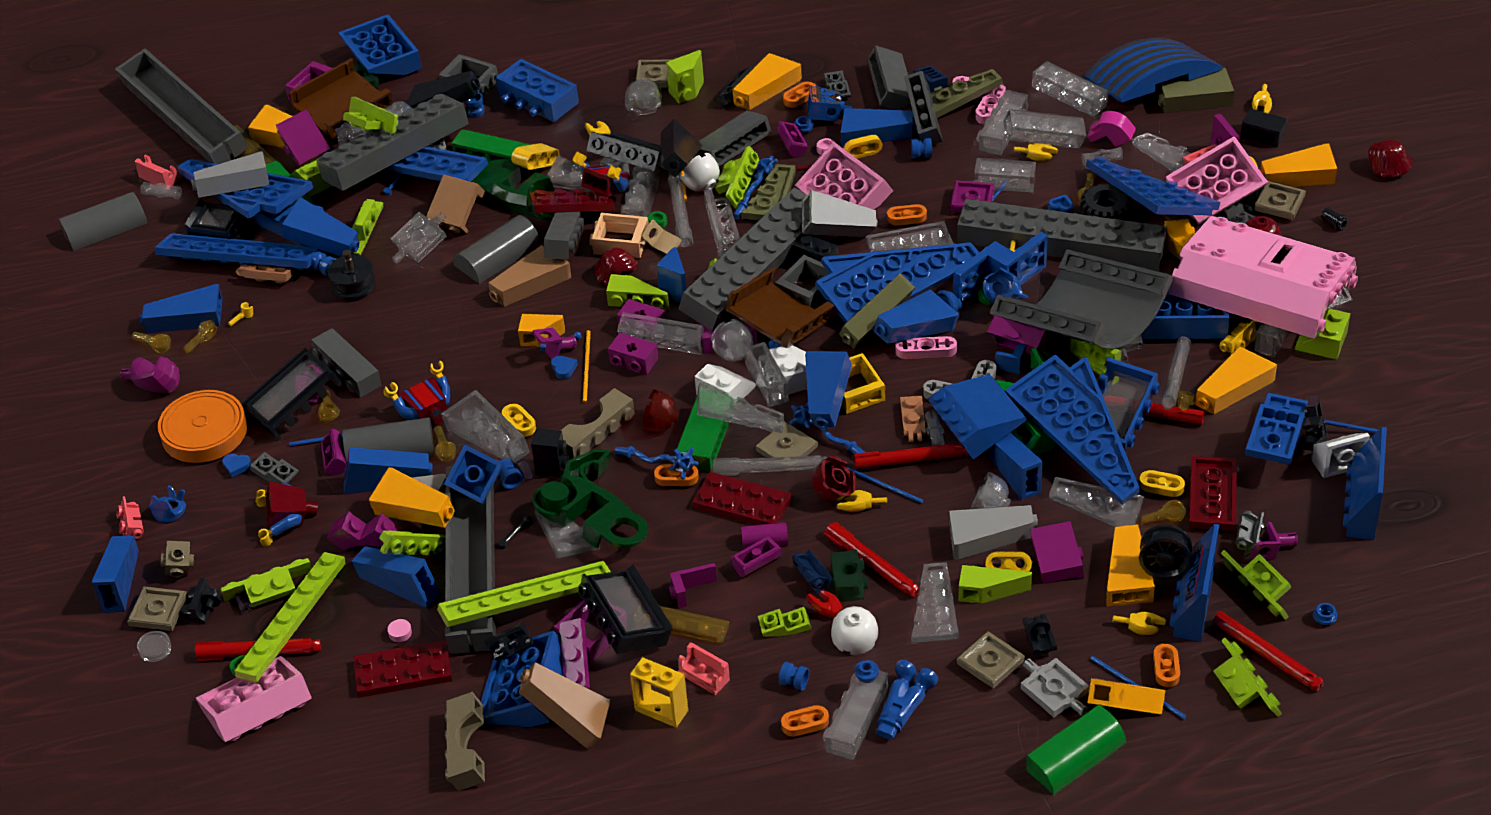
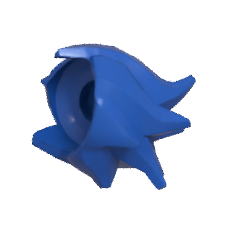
[983,268,1028,304]

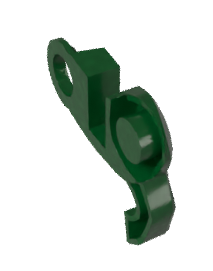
[471,158,555,221]
[532,449,648,549]

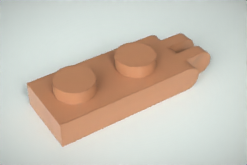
[236,264,294,283]
[900,396,926,443]

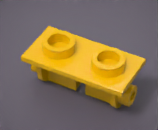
[1219,320,1257,355]

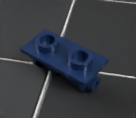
[792,549,834,596]

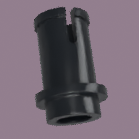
[1321,207,1348,230]

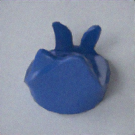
[149,485,186,523]

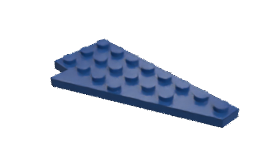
[1086,157,1220,216]
[178,159,313,219]
[815,242,979,324]
[1005,355,1139,505]

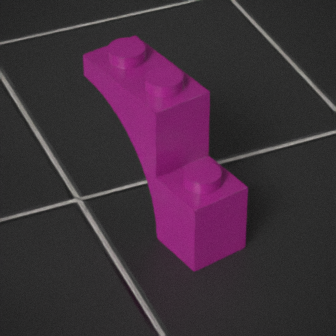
[327,511,409,556]

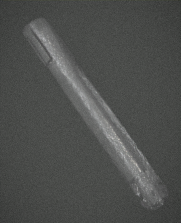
[668,174,694,247]
[1162,337,1191,410]
[713,455,827,476]

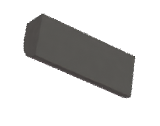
[867,45,911,109]
[695,111,772,166]
[59,192,148,251]

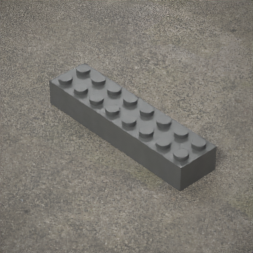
[316,94,469,191]

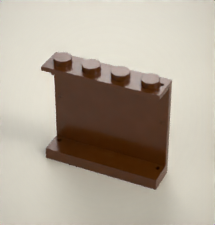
[289,58,393,140]
[725,267,835,348]

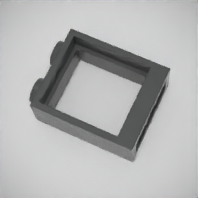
[439,54,498,96]
[775,255,829,309]

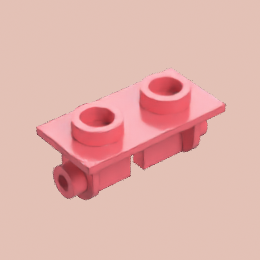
[116,496,144,539]

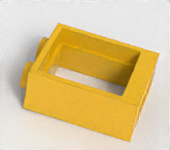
[841,353,885,414]
[630,657,688,728]

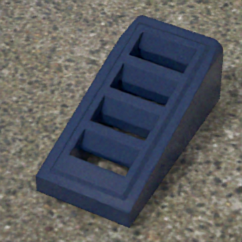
[914,65,948,93]

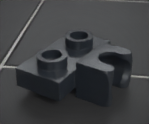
[1302,396,1328,444]

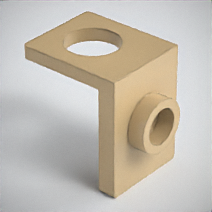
[641,220,682,254]

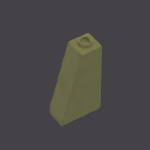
[1158,68,1234,113]
[839,273,915,349]

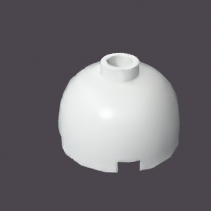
[680,153,720,192]
[831,606,878,655]

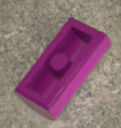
[776,121,808,157]
[321,428,346,475]
[741,522,788,550]
[731,536,782,577]

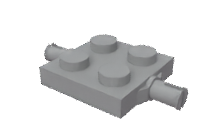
[1021,658,1090,717]

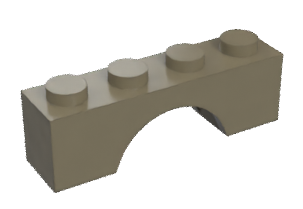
[561,388,635,460]
[445,692,485,791]

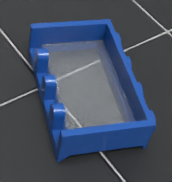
[1099,357,1160,453]

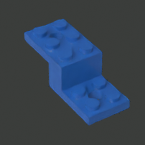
[953,232,1048,304]
[1245,393,1308,465]

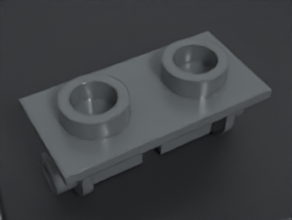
[1235,510,1264,558]

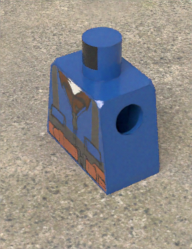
[807,85,852,121]

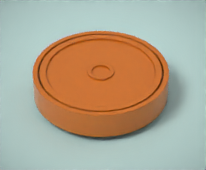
[158,390,247,463]

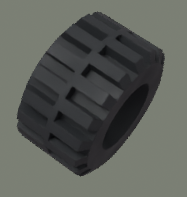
[1080,184,1132,221]

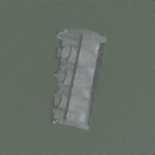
[441,390,530,463]

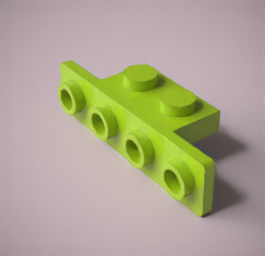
[343,97,398,134]
[715,146,759,209]
[352,199,383,255]
[379,531,446,556]
[1221,550,1292,620]
[221,558,311,607]
[1214,638,1282,717]

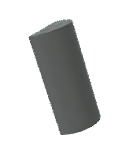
[453,215,541,284]
[343,417,435,462]

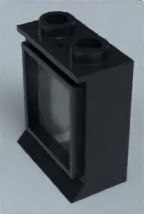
[185,198,249,239]

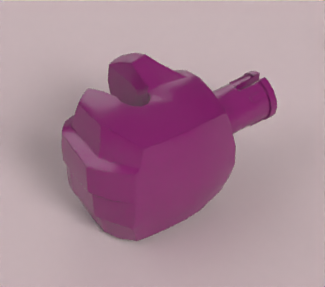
[120,357,180,394]

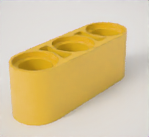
[511,143,559,170]

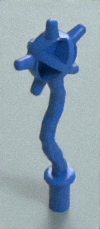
[733,156,778,220]
[789,402,866,454]
[615,446,699,479]

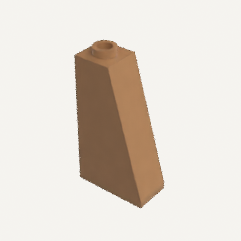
[488,245,571,307]
[519,662,610,749]

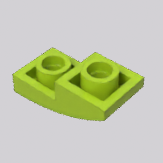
[758,607,811,637]

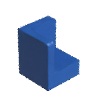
[995,343,1026,374]

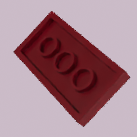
[529,189,614,213]
[1189,456,1237,531]
[693,472,792,525]
[353,640,452,698]

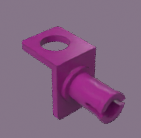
[532,328,577,360]
[1250,522,1298,560]

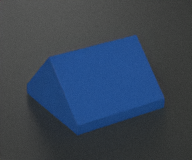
[657,247,687,303]
[444,445,504,504]

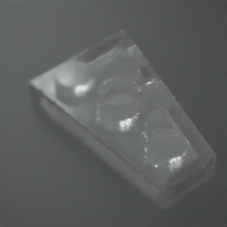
[1132,133,1191,172]
[547,156,592,191]
[534,509,600,558]

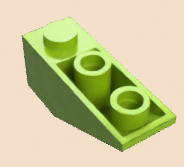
[606,274,669,310]
[959,565,1032,604]

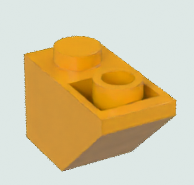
[518,314,565,347]

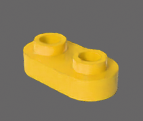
[843,135,882,159]
[502,404,536,437]
[1139,470,1185,497]
[985,552,1032,572]

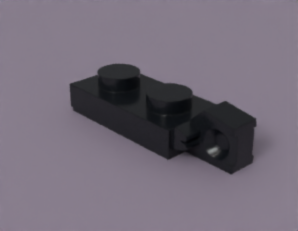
[715,67,753,107]

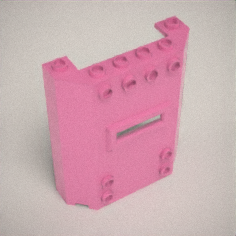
[1168,216,1358,339]

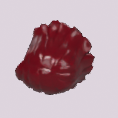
[1368,140,1413,179]
[594,247,638,285]

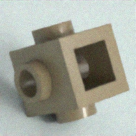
[161,541,194,578]

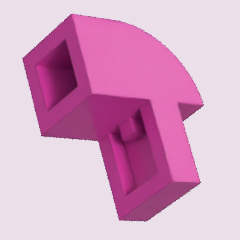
[1087,111,1136,147]

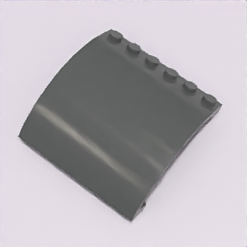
[989,249,1173,348]

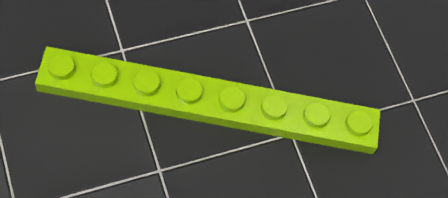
[235,552,346,683]
[437,561,611,627]

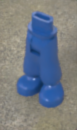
[876,660,938,740]

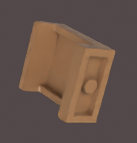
[426,174,485,234]

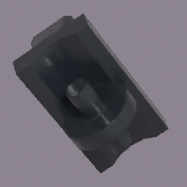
[182,578,222,624]
[1022,614,1057,659]
[484,622,534,661]

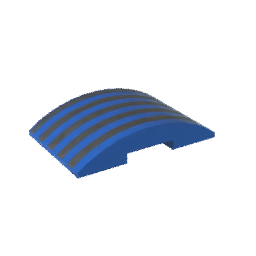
[1084,38,1223,102]

